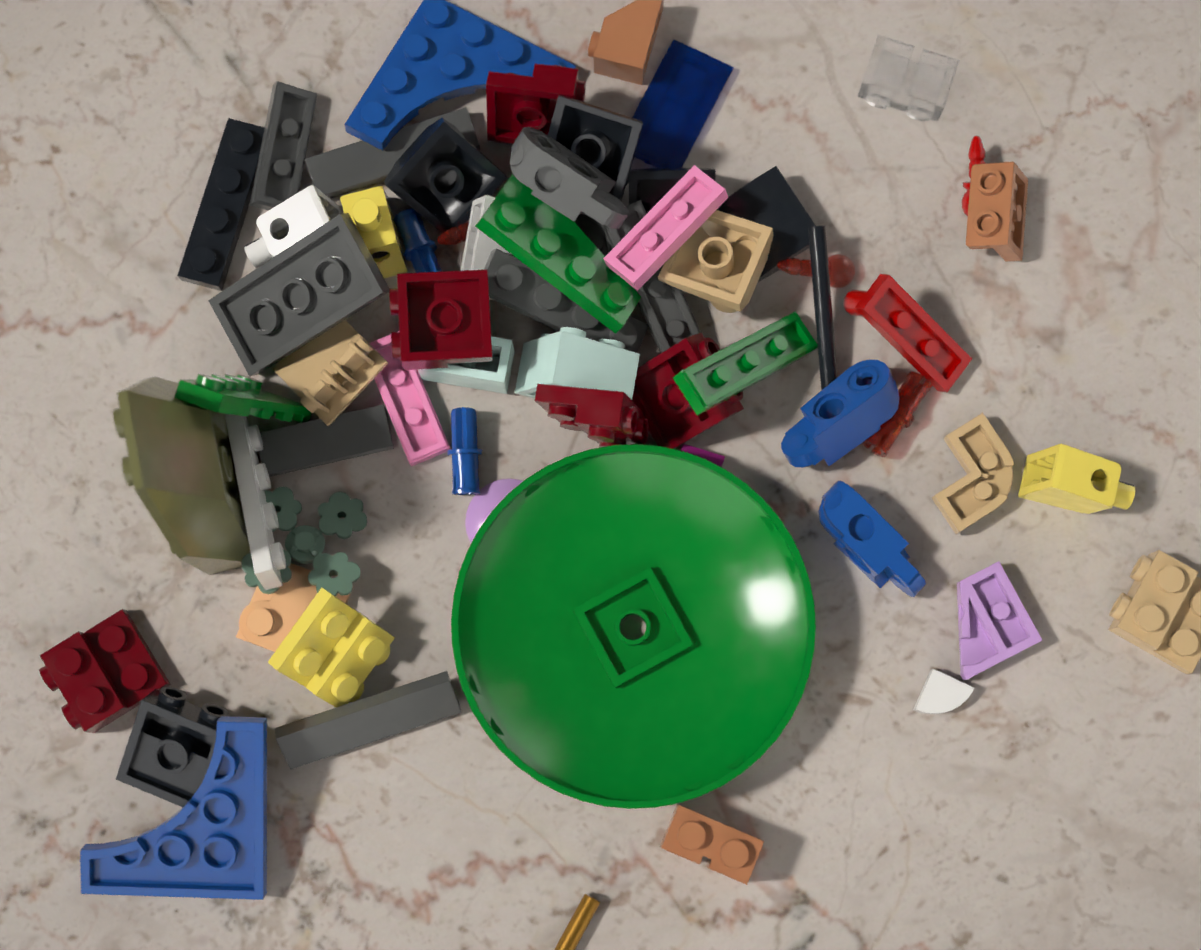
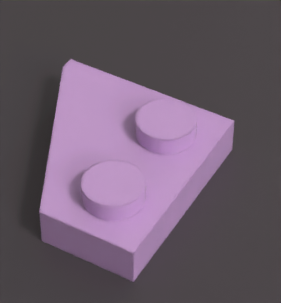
[957,561,1043,680]

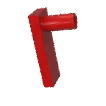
[843,274,972,392]

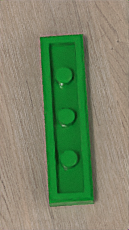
[673,311,818,416]

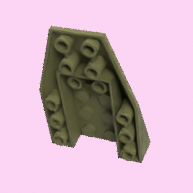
[113,377,251,575]

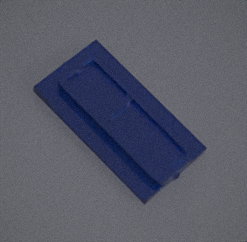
[632,39,734,168]

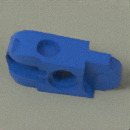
[781,360,900,468]
[818,481,926,597]

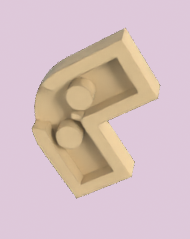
[932,413,1014,534]

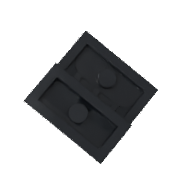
[717,166,816,282]

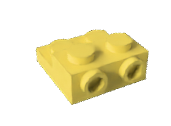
[267,588,395,708]

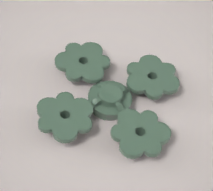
[241,487,367,596]

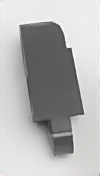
[510,127,629,229]

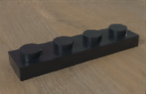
[177,118,265,291]

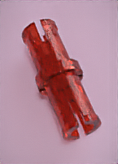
[862,371,933,457]

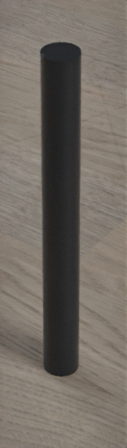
[808,226,838,391]

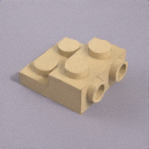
[1108,550,1201,675]

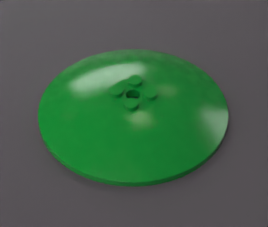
[451,444,816,809]

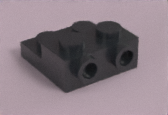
[116,687,228,807]

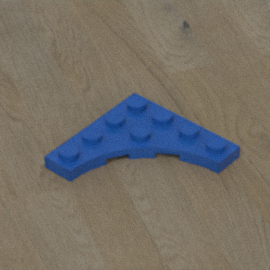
[345,0,576,151]
[80,716,267,900]

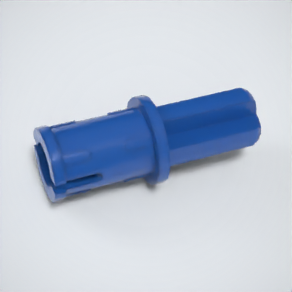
[393,208,442,273]
[447,407,482,495]

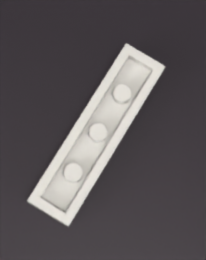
[225,414,287,590]

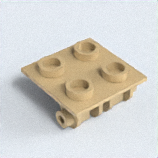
[273,320,388,426]

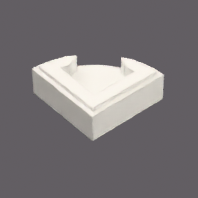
[913,669,974,714]

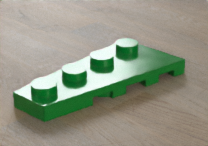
[475,173,641,334]
[174,374,312,423]

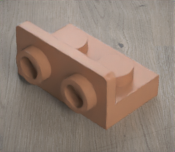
[966,162,1028,261]

